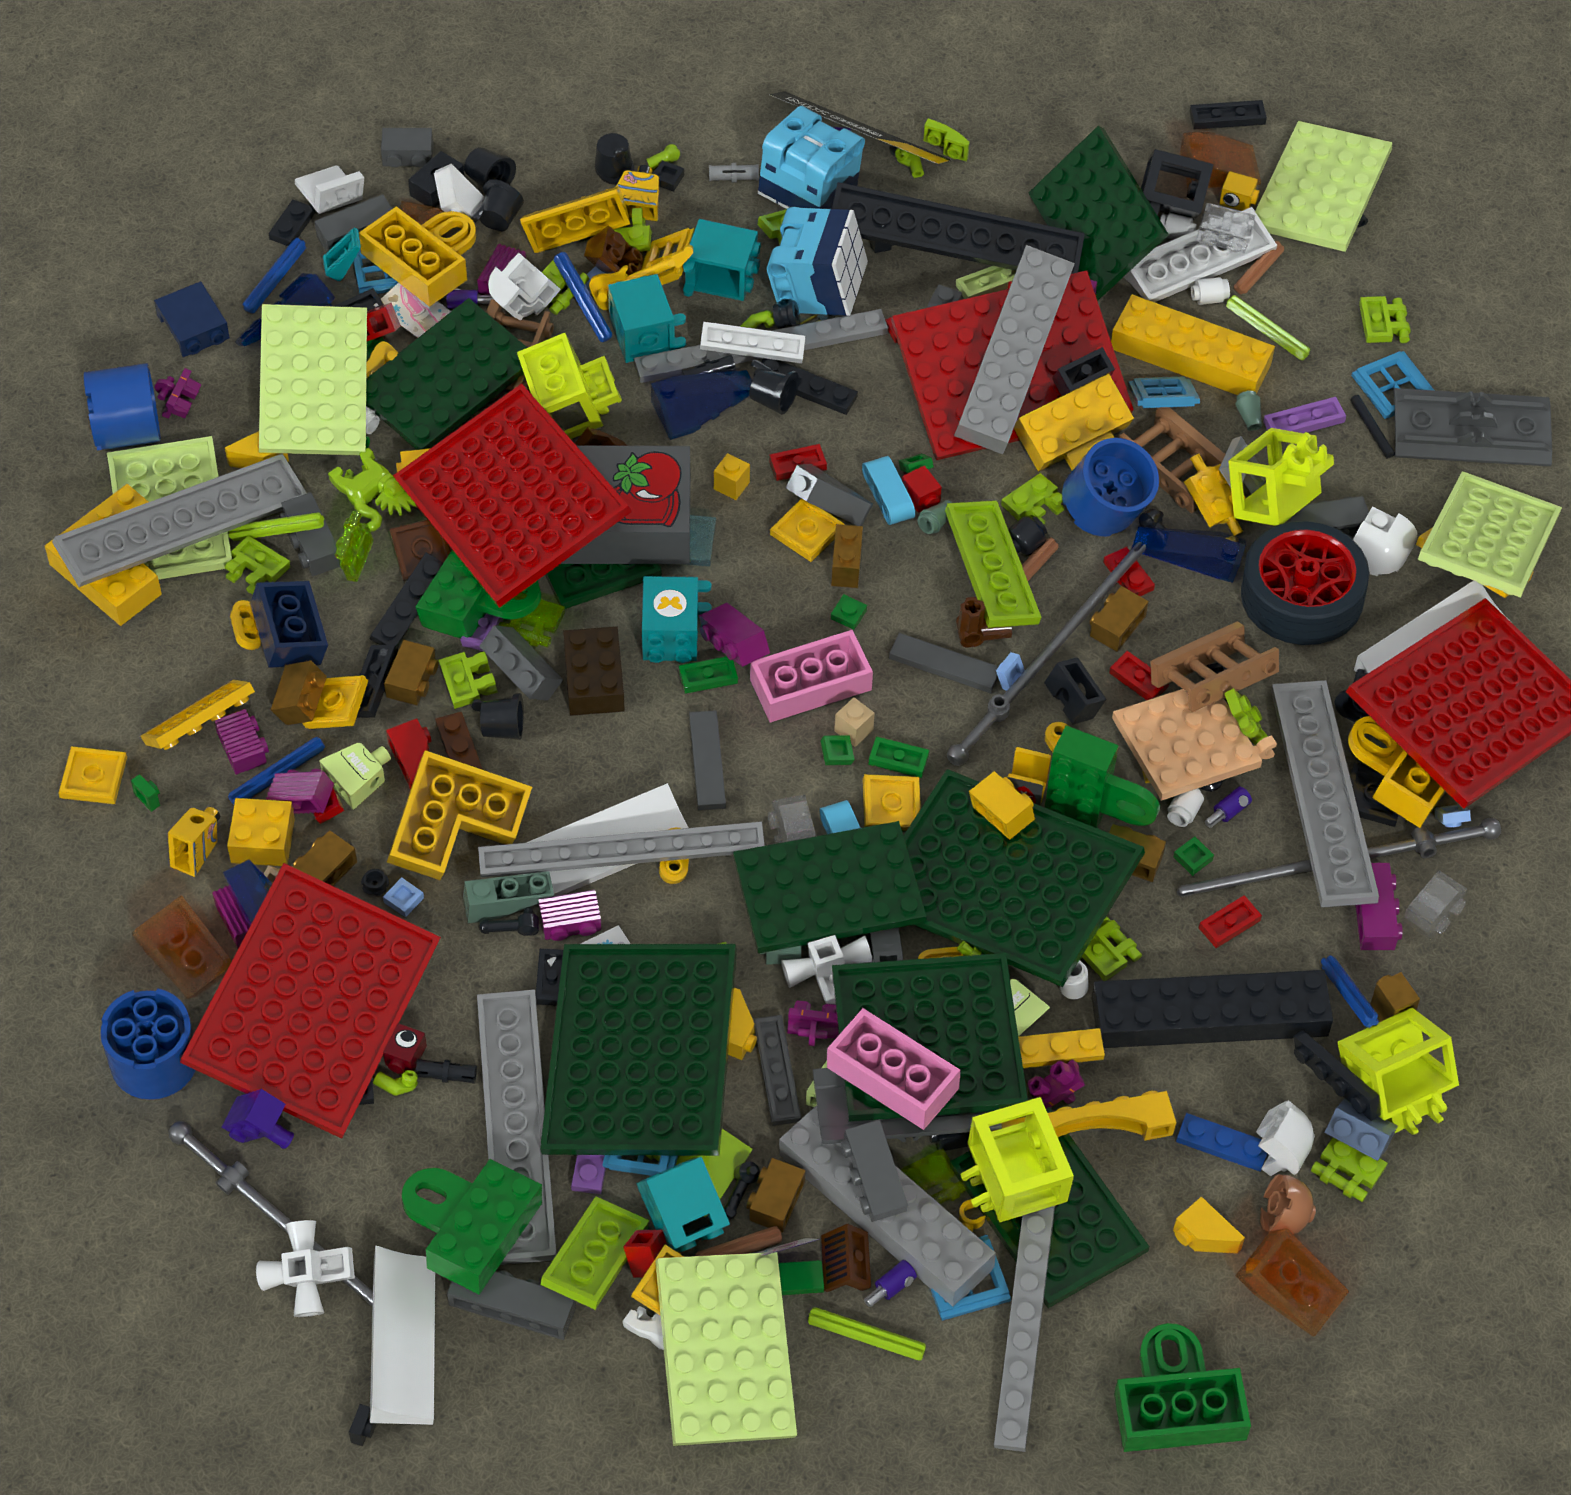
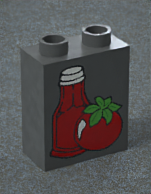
[561,446,691,564]

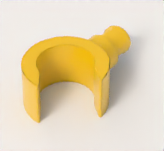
[959,1199,986,1232]

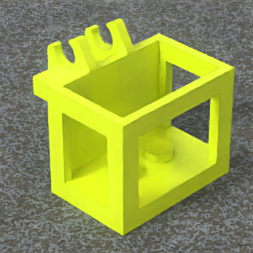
[517,333,622,439]
[1228,428,1334,526]
[1338,1007,1459,1135]
[960,1097,1074,1222]

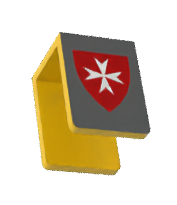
[1007,747,1051,806]

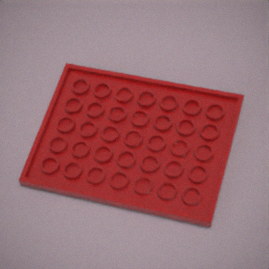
[891,270,1134,461]
[393,383,632,608]
[1346,598,1571,809]
[180,863,441,1139]

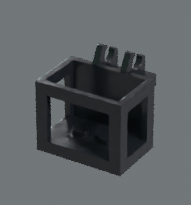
[1141,149,1214,220]

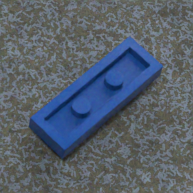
[1176,1113,1267,1172]

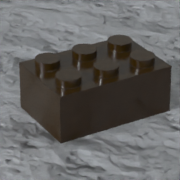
[563,626,625,716]

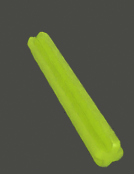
[1226,295,1310,361]
[228,512,325,541]
[808,1307,926,1361]

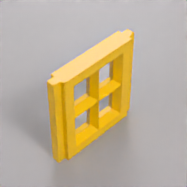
[642,228,695,285]

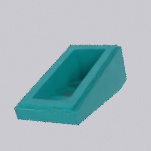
[323,228,361,281]

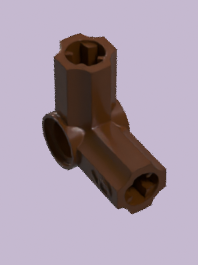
[956,597,1012,648]

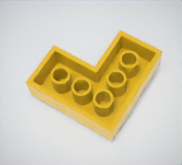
[45,484,162,626]
[387,750,532,880]

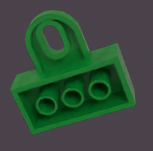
[416,550,542,639]
[1045,725,1160,828]
[402,1159,542,1295]
[1114,1323,1251,1452]

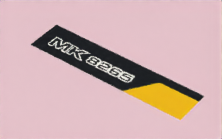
[769,91,952,164]

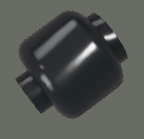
[1008,516,1047,555]

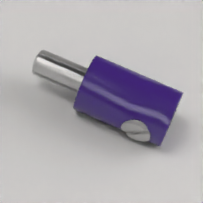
[447,288,493,309]
[1205,786,1252,828]
[864,1260,917,1307]

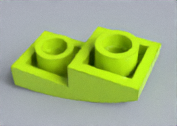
[923,118,969,161]

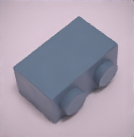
[1324,1098,1398,1161]

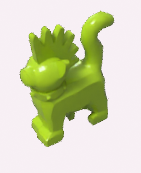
[328,448,416,532]

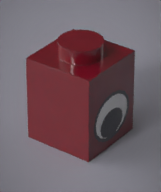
[383,1023,427,1074]

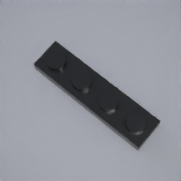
[754,358,858,415]
[370,552,443,647]
[1294,1030,1381,1121]

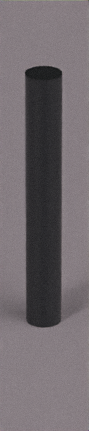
[1350,395,1395,459]

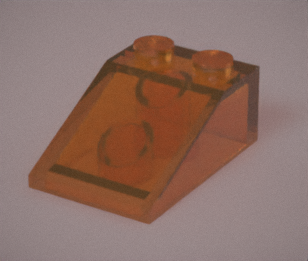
[1180,131,1261,188]
[131,895,232,999]
[1235,1228,1349,1337]

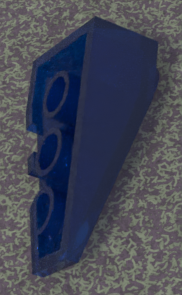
[235,273,336,347]

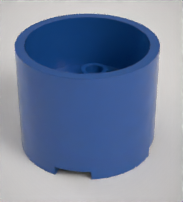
[84,363,161,451]
[1062,438,1159,537]
[101,989,196,1099]

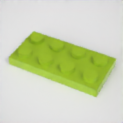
[541,1196,649,1310]

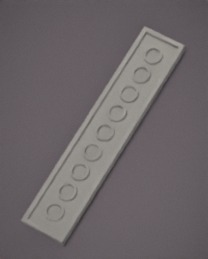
[52,453,307,587]
[1271,680,1379,907]
[477,990,556,1265]

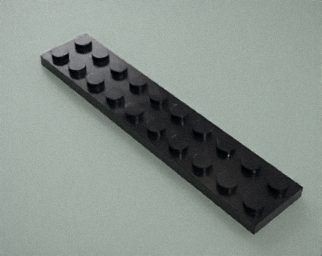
[832,182,1085,274]

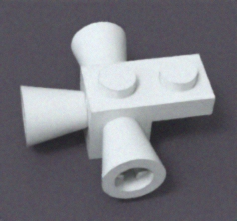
[781,935,873,1004]
[256,1220,355,1317]

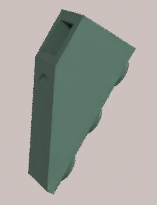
[463,871,554,923]

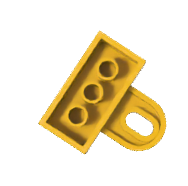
[359,206,476,307]
[1014,374,1134,472]
[1348,716,1445,828]

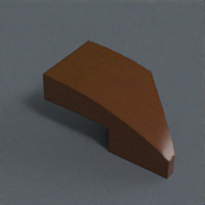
[575,427,627,446]

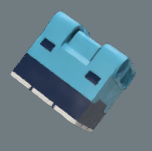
[758,105,865,209]
[767,207,868,316]

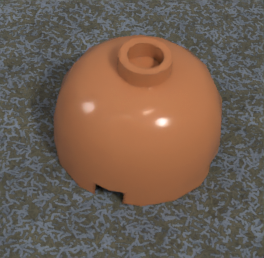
[1260,1174,1316,1236]

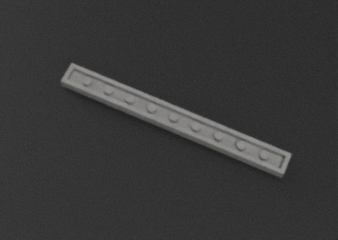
[634,309,888,383]
[478,822,765,878]
[994,1206,1055,1452]

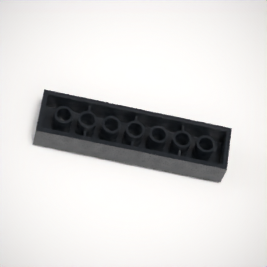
[1091,970,1333,1048]

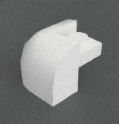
[488,252,561,320]
[1353,506,1417,576]
[1256,1100,1315,1176]

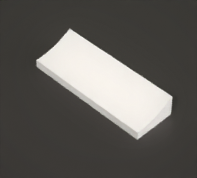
[1123,207,1277,302]
[1354,580,1512,673]
[526,783,689,896]
[370,1246,435,1425]

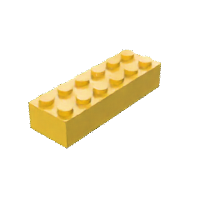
[1111,294,1275,395]

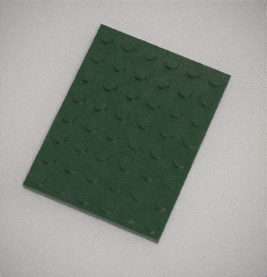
[903,769,1145,987]
[540,944,737,1156]

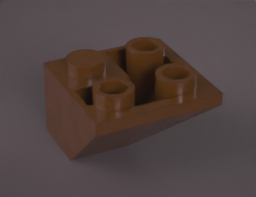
[584,225,644,276]

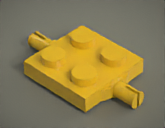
[1184,453,1246,537]

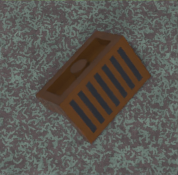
[821,1223,871,1292]

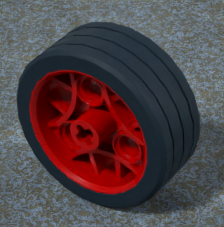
[1241,521,1370,645]

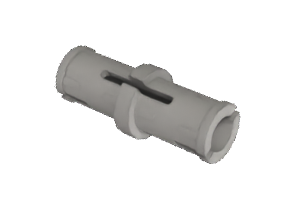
[709,163,759,183]

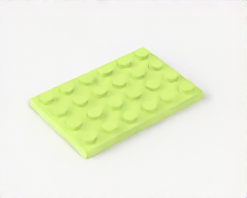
[1255,121,1392,252]
[259,304,367,455]
[107,436,232,579]
[1418,471,1562,598]
[655,1252,797,1446]

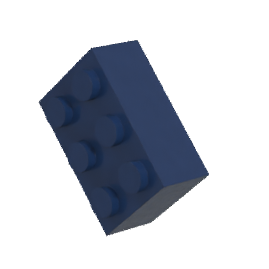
[250,581,328,668]

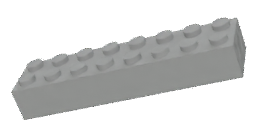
[954,245,1075,454]
[779,1105,996,1306]

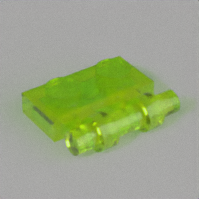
[335,511,374,582]
[498,593,565,648]
[901,1149,966,1204]

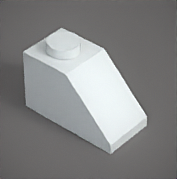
[434,164,485,218]

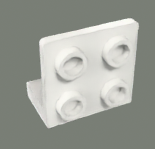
[295,166,364,214]

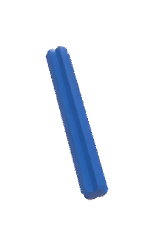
[243,238,306,314]
[554,252,612,342]
[228,737,325,805]
[1321,955,1379,1028]

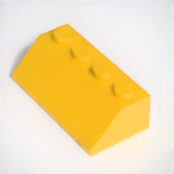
[520,186,630,253]

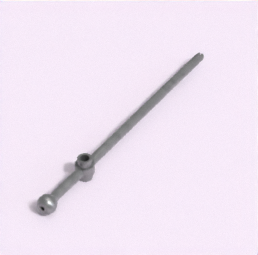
[947,542,1146,766]
[1177,818,1501,897]
[169,1121,373,1307]

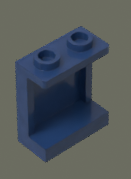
[154,281,230,357]

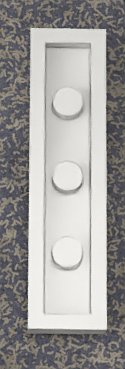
[700,322,805,363]

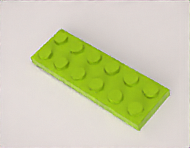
[945,501,1041,628]

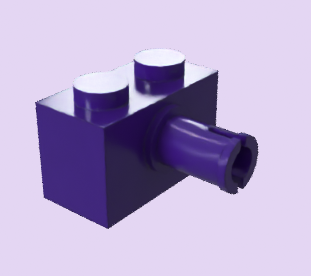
[222,1089,294,1149]

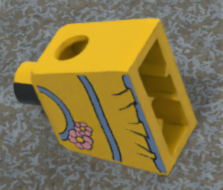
[616,165,659,221]
[168,807,221,877]

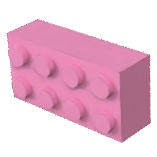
[750,630,873,723]
[827,1008,960,1130]

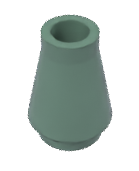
[1235,391,1263,431]
[917,500,952,534]

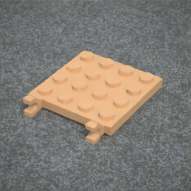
[1112,689,1277,801]

